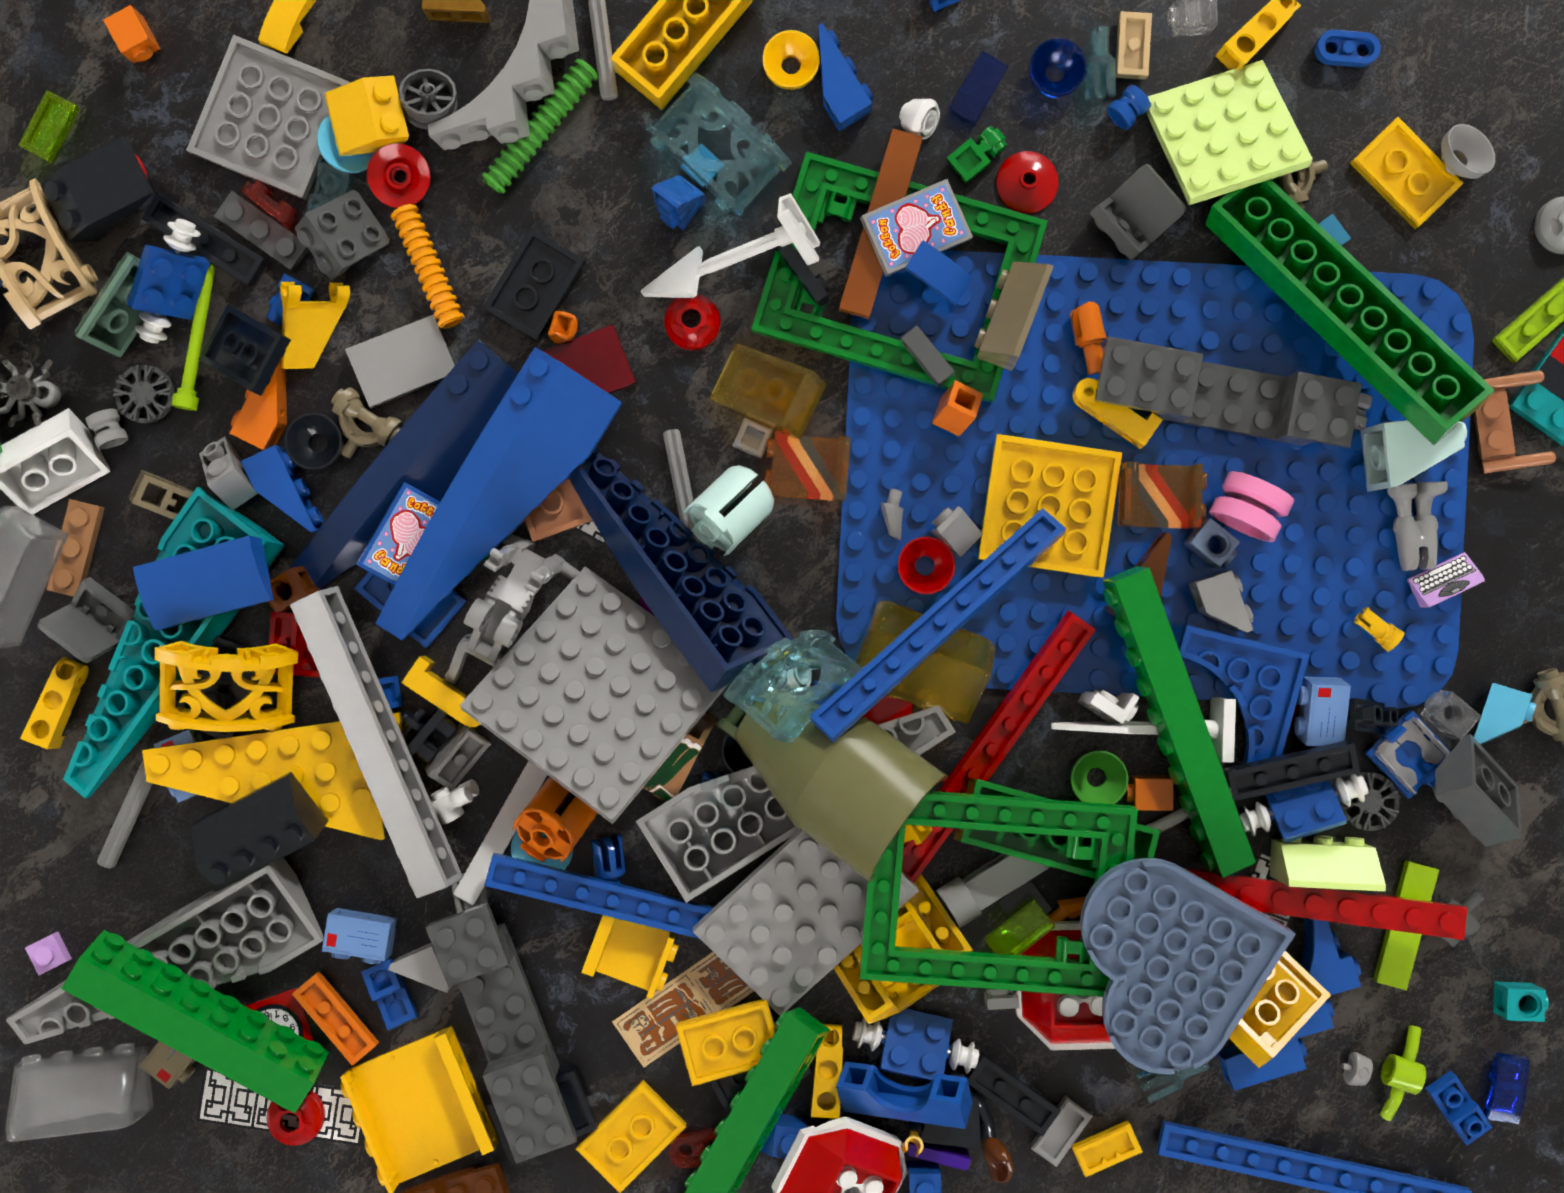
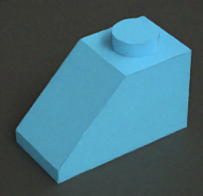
[1474,683,1536,745]

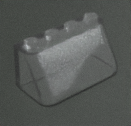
[0,506,69,648]
[5,1043,154,1142]

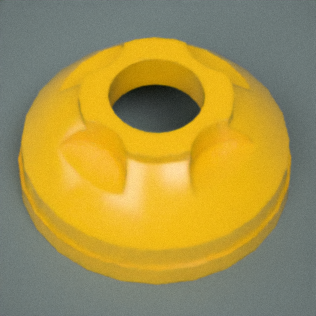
[763,30,820,90]

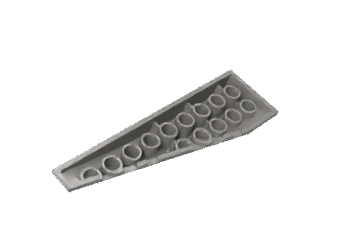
[636,705,956,903]
[6,857,324,1044]

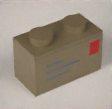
[140,1041,196,1089]

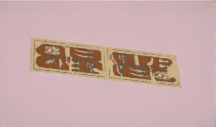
[612,952,754,1068]

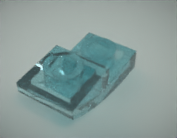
[306,161,353,213]

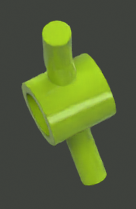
[1380,1025,1426,1121]

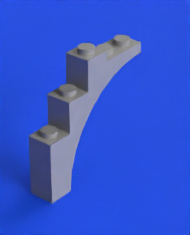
[428,0,579,150]

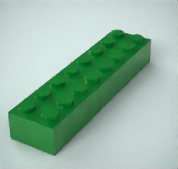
[61,930,329,1113]

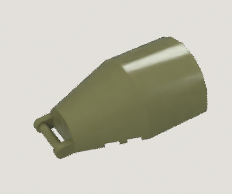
[716,675,948,882]

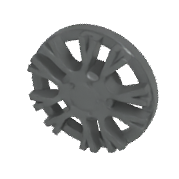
[113,365,175,424]
[1338,772,1400,831]

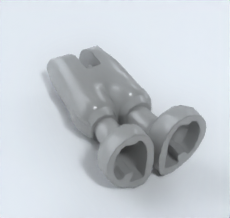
[1387,481,1448,571]

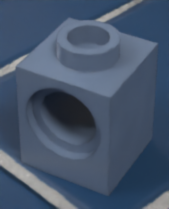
[1183,518,1240,567]

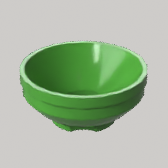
[1070,750,1129,804]

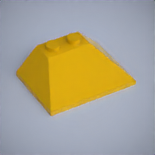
[834,874,974,1024]

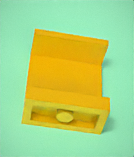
[581,915,679,999]

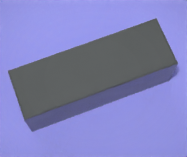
[901,326,955,387]

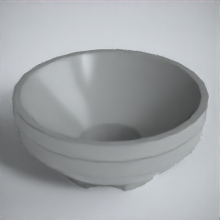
[1441,124,1495,179]
[1534,196,1564,254]

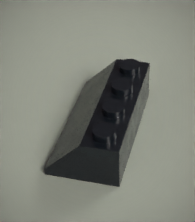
[190,772,328,891]

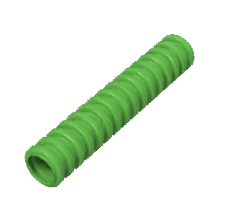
[481,59,598,194]

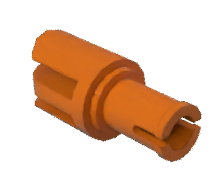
[1070,302,1107,375]

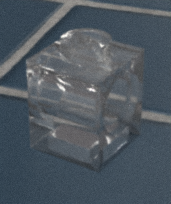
[1167,0,1218,37]
[1420,690,1482,740]

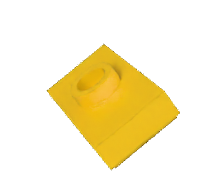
[1071,1120,1143,1178]

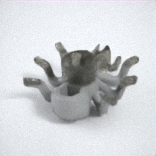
[0,351,61,427]

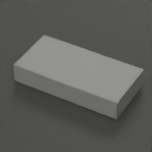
[1029,1095,1093,1167]

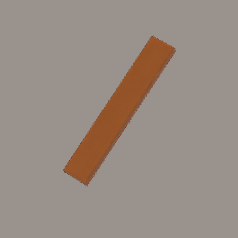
[839,129,923,319]

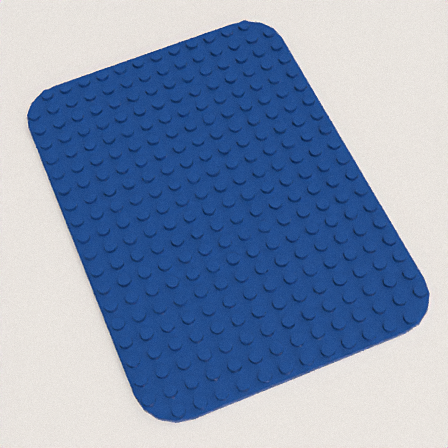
[836,250,1474,709]

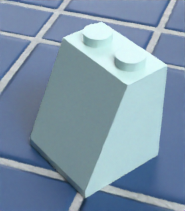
[1361,420,1467,492]

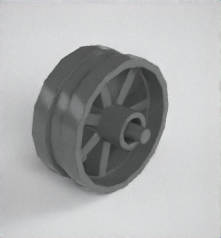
[399,68,458,130]

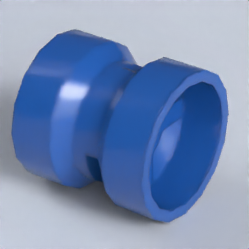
[1106,85,1151,130]

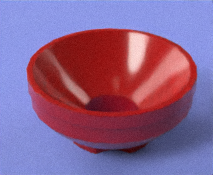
[664,294,721,351]
[897,536,955,594]
[266,1090,325,1146]

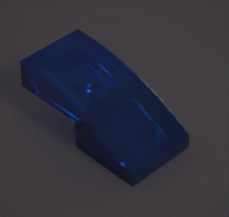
[949,50,1009,124]
[1483,1053,1530,1124]

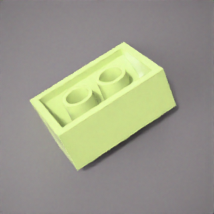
[1270,835,1386,891]

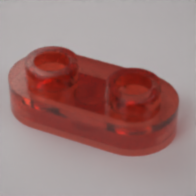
[240,180,299,230]
[669,1128,717,1168]

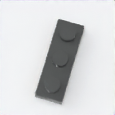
[214,191,309,272]

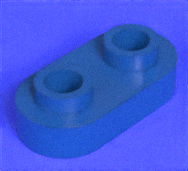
[1314,30,1381,68]

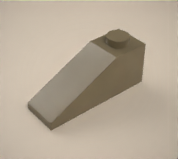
[129,469,194,520]

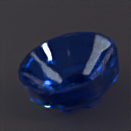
[1029,38,1087,98]

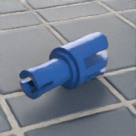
[591,834,626,884]

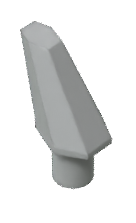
[880,489,904,540]

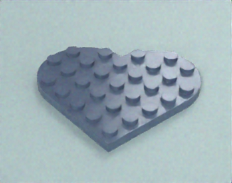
[1080,858,1295,1075]

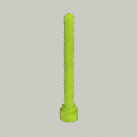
[171,262,216,411]

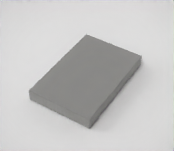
[345,315,455,408]

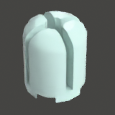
[683,465,774,556]

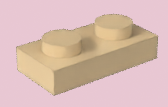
[1115,11,1152,80]

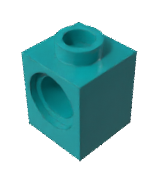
[1493,981,1549,1022]

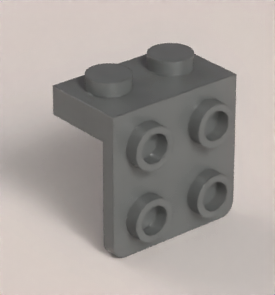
[1089,164,1186,260]
[294,190,390,282]
[37,577,135,663]

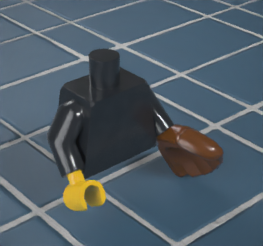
[901,1069,1014,1183]

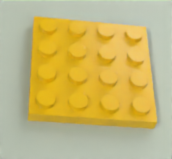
[977,434,1122,578]

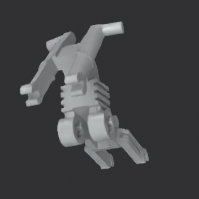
[444,534,580,685]

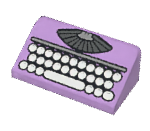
[1407,552,1485,607]

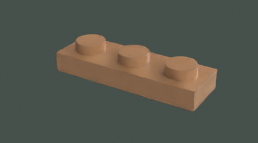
[47,499,105,597]

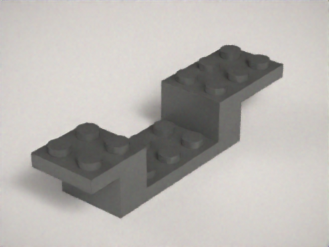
[1094,336,1362,448]
[425,902,577,1164]

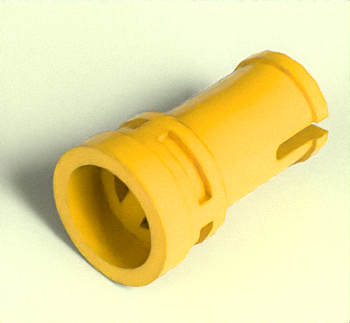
[1353,607,1405,652]

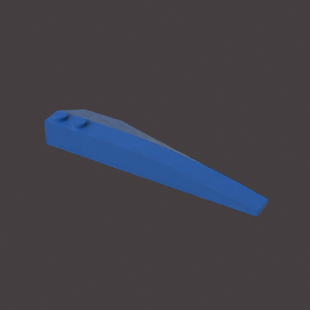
[375,347,623,640]

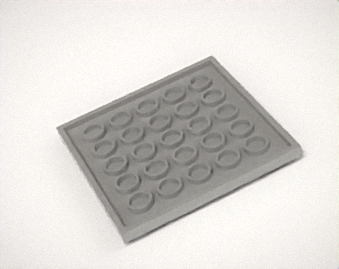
[460,566,729,824]

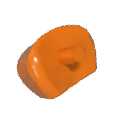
[548,311,578,344]

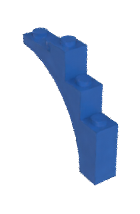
[1217,918,1361,1091]

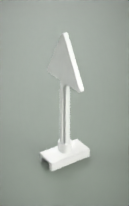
[640,193,820,298]
[1051,697,1236,762]

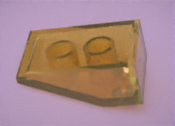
[709,343,827,440]

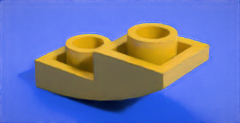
[258,0,316,54]

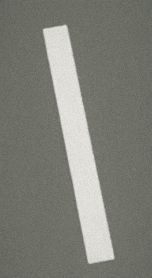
[454,761,547,905]

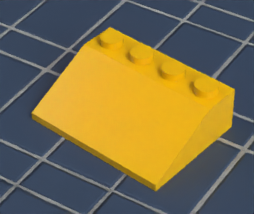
[1229,951,1331,1068]

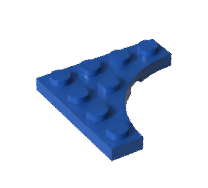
[1178,624,1310,764]

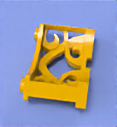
[155,641,298,732]

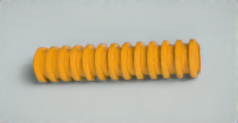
[391,204,465,329]

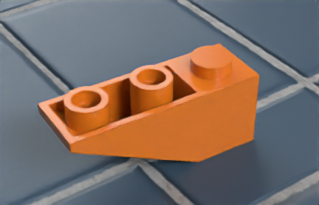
[230,360,287,450]

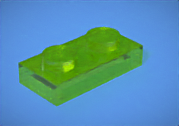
[18,90,80,163]
[985,899,1055,955]

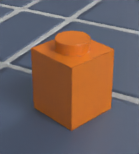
[103,5,161,64]
[932,380,983,437]
[1124,775,1173,811]

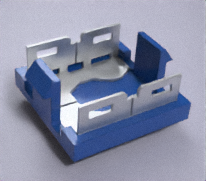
[1364,710,1451,799]

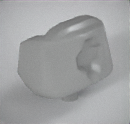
[1341,1052,1373,1086]

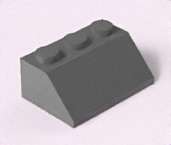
[1433,734,1522,847]

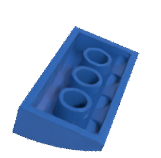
[133,536,274,631]

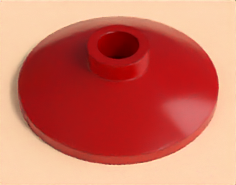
[367,143,431,208]
[996,151,1059,214]

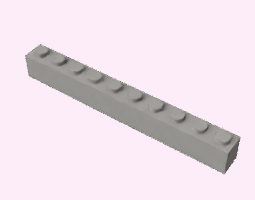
[290,586,463,898]

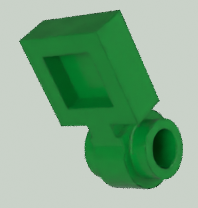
[946,126,1007,184]

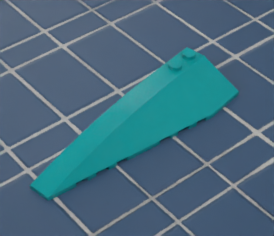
[63,487,285,799]

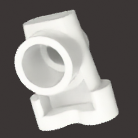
[430,779,480,825]

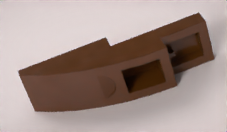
[399,1162,510,1193]

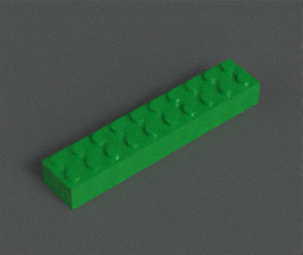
[1205,179,1495,445]

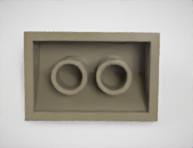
[974,262,1054,371]

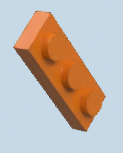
[292,971,379,1066]

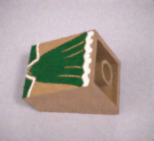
[643,712,718,801]

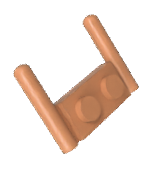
[1473,370,1556,474]

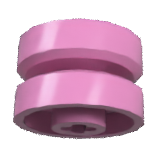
[1209,471,1294,542]

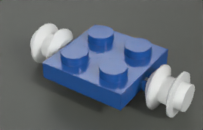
[127,219,210,343]
[1239,774,1369,843]
[852,1009,979,1082]

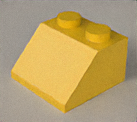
[324,75,409,156]

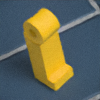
[1215,0,1301,71]
[1072,378,1163,449]
[401,656,481,727]
[20,657,89,749]
[810,1024,843,1119]

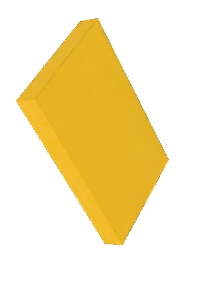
[1350,117,1463,229]
[675,999,776,1086]
[576,1080,687,1193]

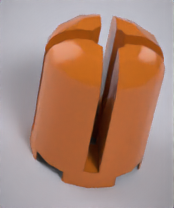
[513,777,597,862]

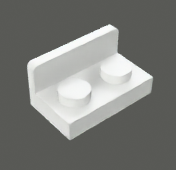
[1077,690,1139,724]

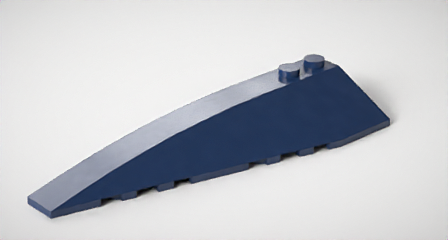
[287,339,518,590]
[569,445,795,692]

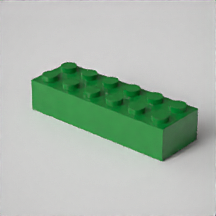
[953,778,1161,879]

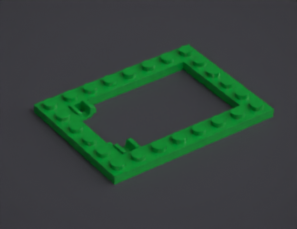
[751,151,1048,403]
[859,791,1138,997]

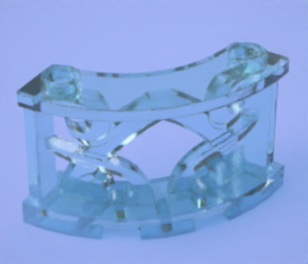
[645,72,792,217]
[723,630,864,743]

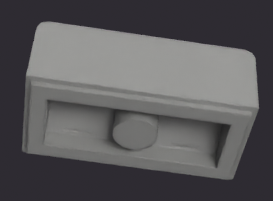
[424,722,492,790]

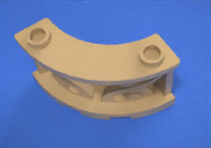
[0,178,98,329]

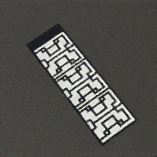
[196,1067,365,1147]

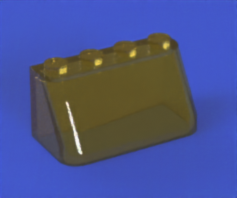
[849,601,995,724]

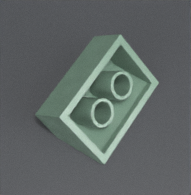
[75,251,146,358]

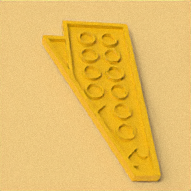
[142,712,405,840]

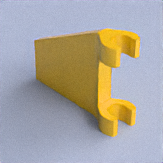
[280,282,350,369]

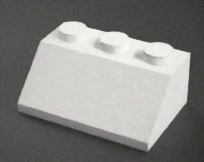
[0,408,110,517]

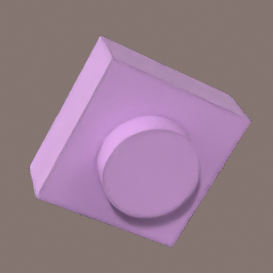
[25,931,72,975]

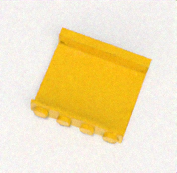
[340,1025,499,1193]

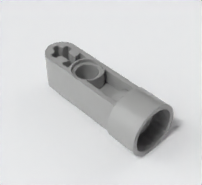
[935,853,1050,928]

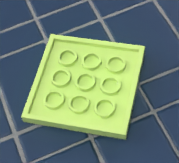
[1146,60,1313,205]

